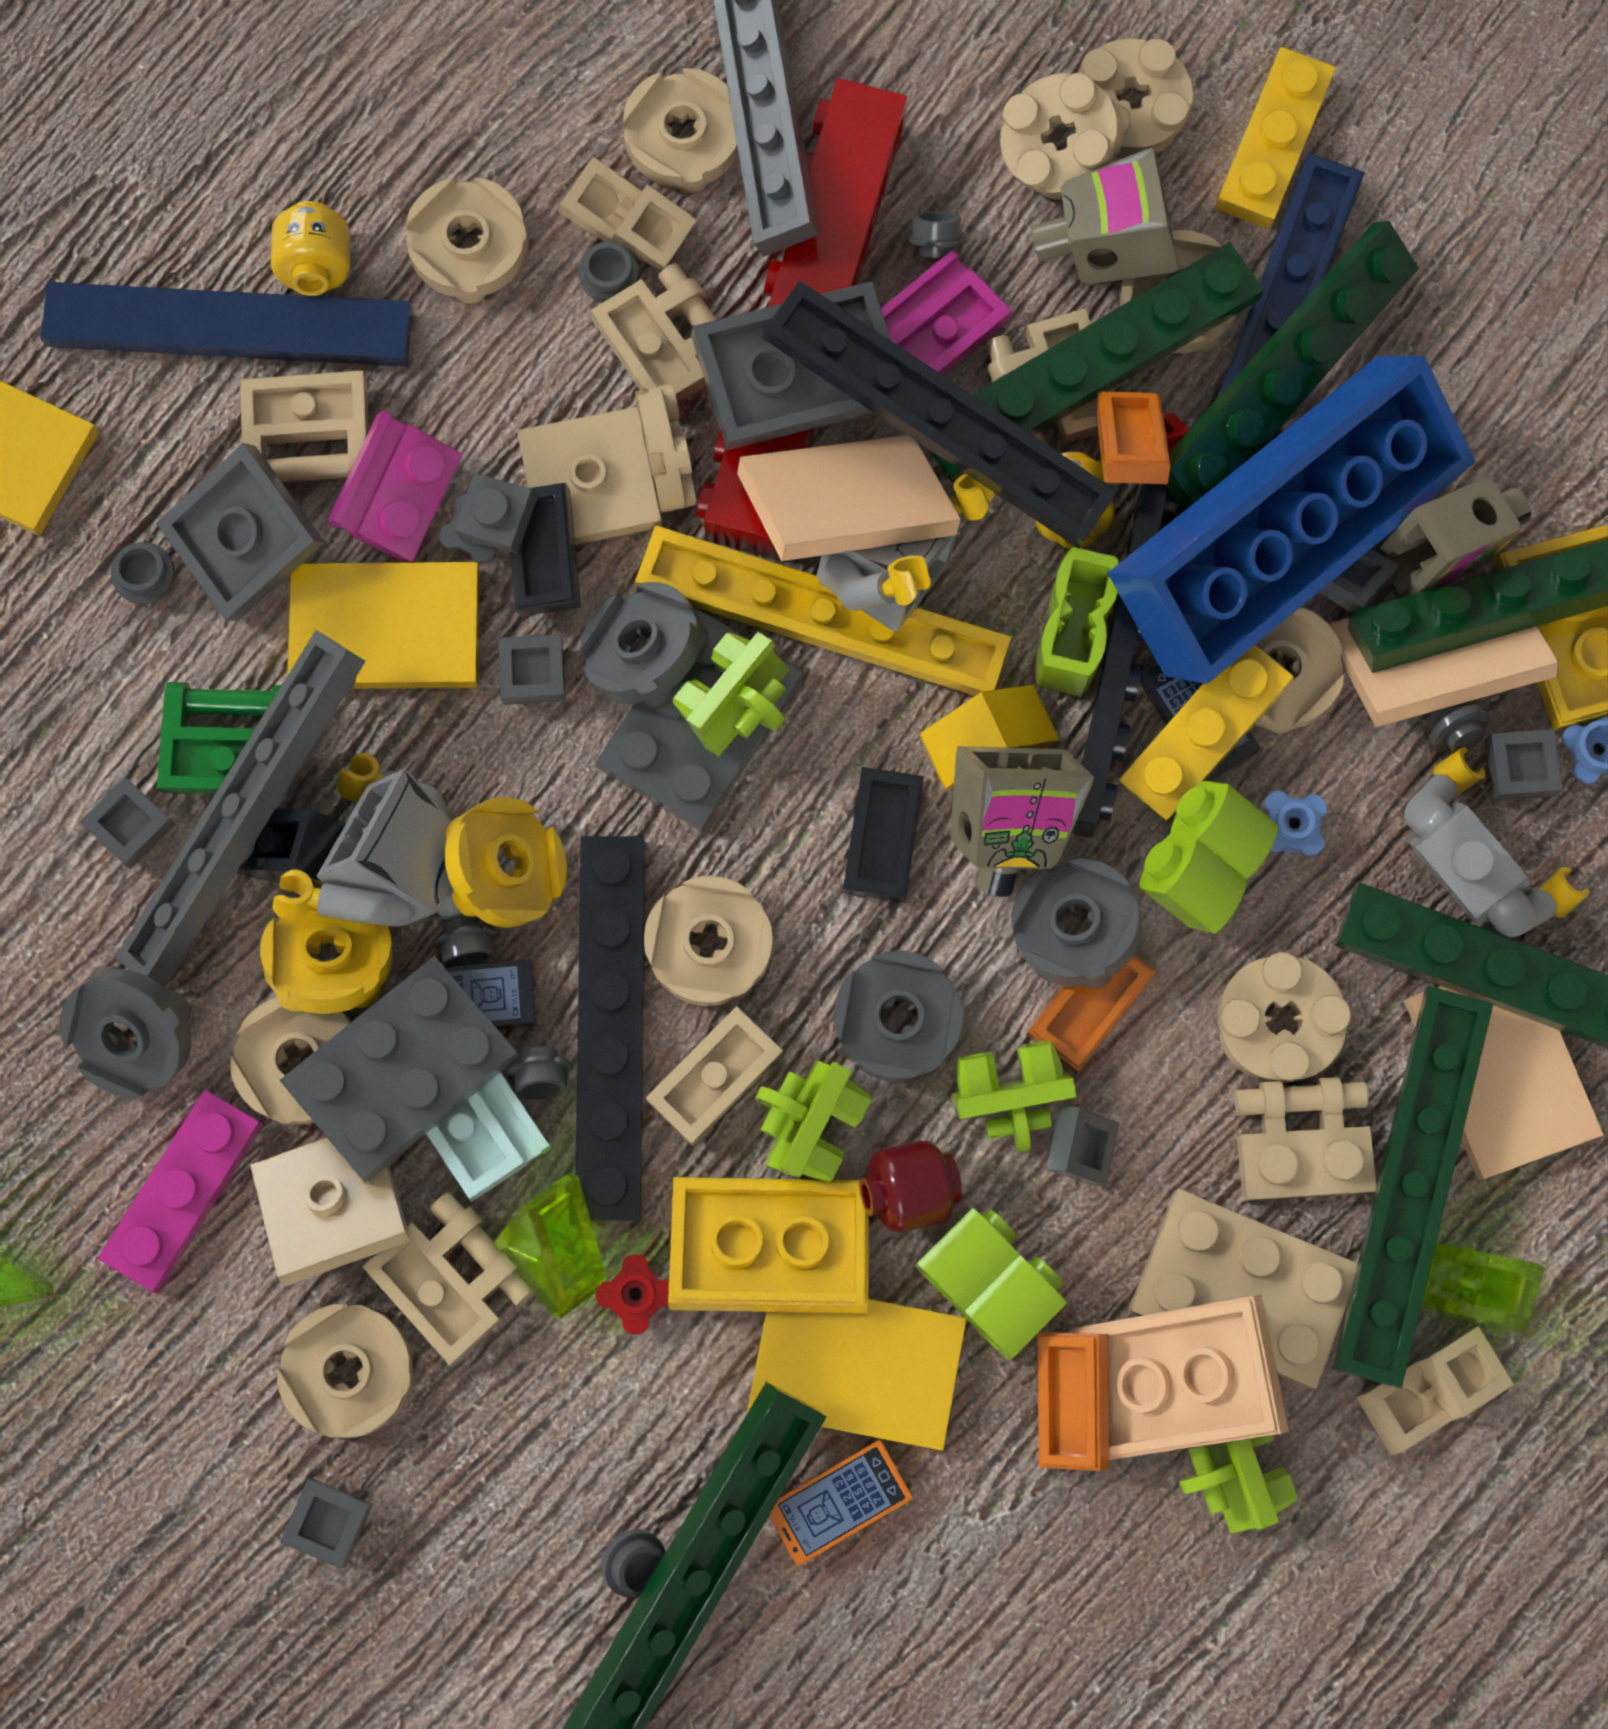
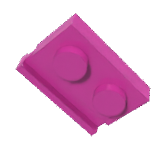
[881,249,1012,376]
[327,410,463,563]

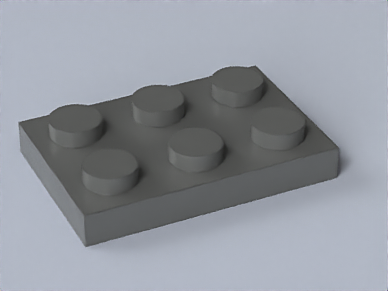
[691,281,891,451]
[596,609,803,833]
[280,956,519,1184]

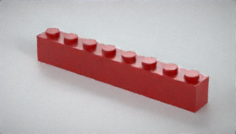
[696,78,907,560]

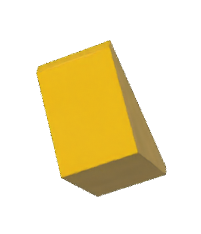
[920,685,1060,791]

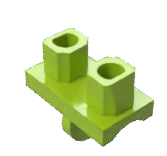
[673,632,789,757]
[951,1040,1077,1153]
[755,1061,872,1182]
[1179,1435,1298,1534]

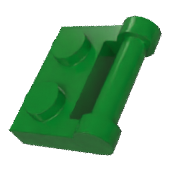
[157,682,289,797]

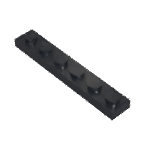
[762,280,1117,548]
[1071,484,1177,838]
[575,836,646,1222]

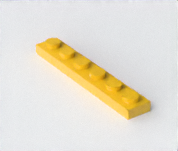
[635,525,1012,696]

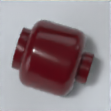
[859,1141,962,1233]

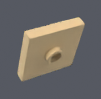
[517,407,662,545]
[250,1137,410,1287]

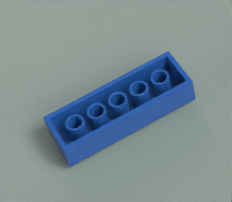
[1108,356,1476,684]

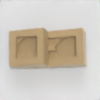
[558,157,697,270]
[1356,1326,1514,1456]

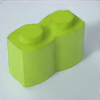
[1035,547,1119,697]
[1139,780,1278,934]
[914,1208,1067,1360]

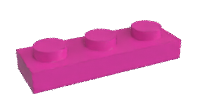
[97,1089,264,1293]

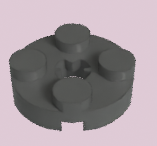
[580,582,708,707]
[1011,858,1142,989]
[834,951,964,1082]
[60,966,191,1097]

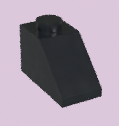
[236,809,346,888]

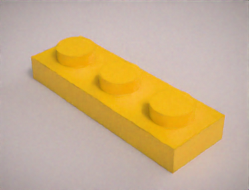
[1214,46,1336,230]
[1119,645,1294,823]

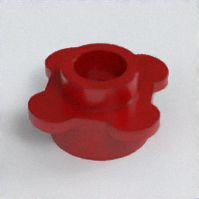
[596,1254,669,1335]

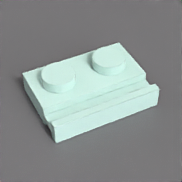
[426,1072,551,1202]

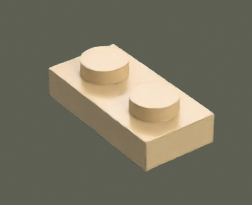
[645,1006,783,1146]

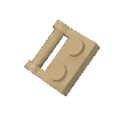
[240,371,369,483]

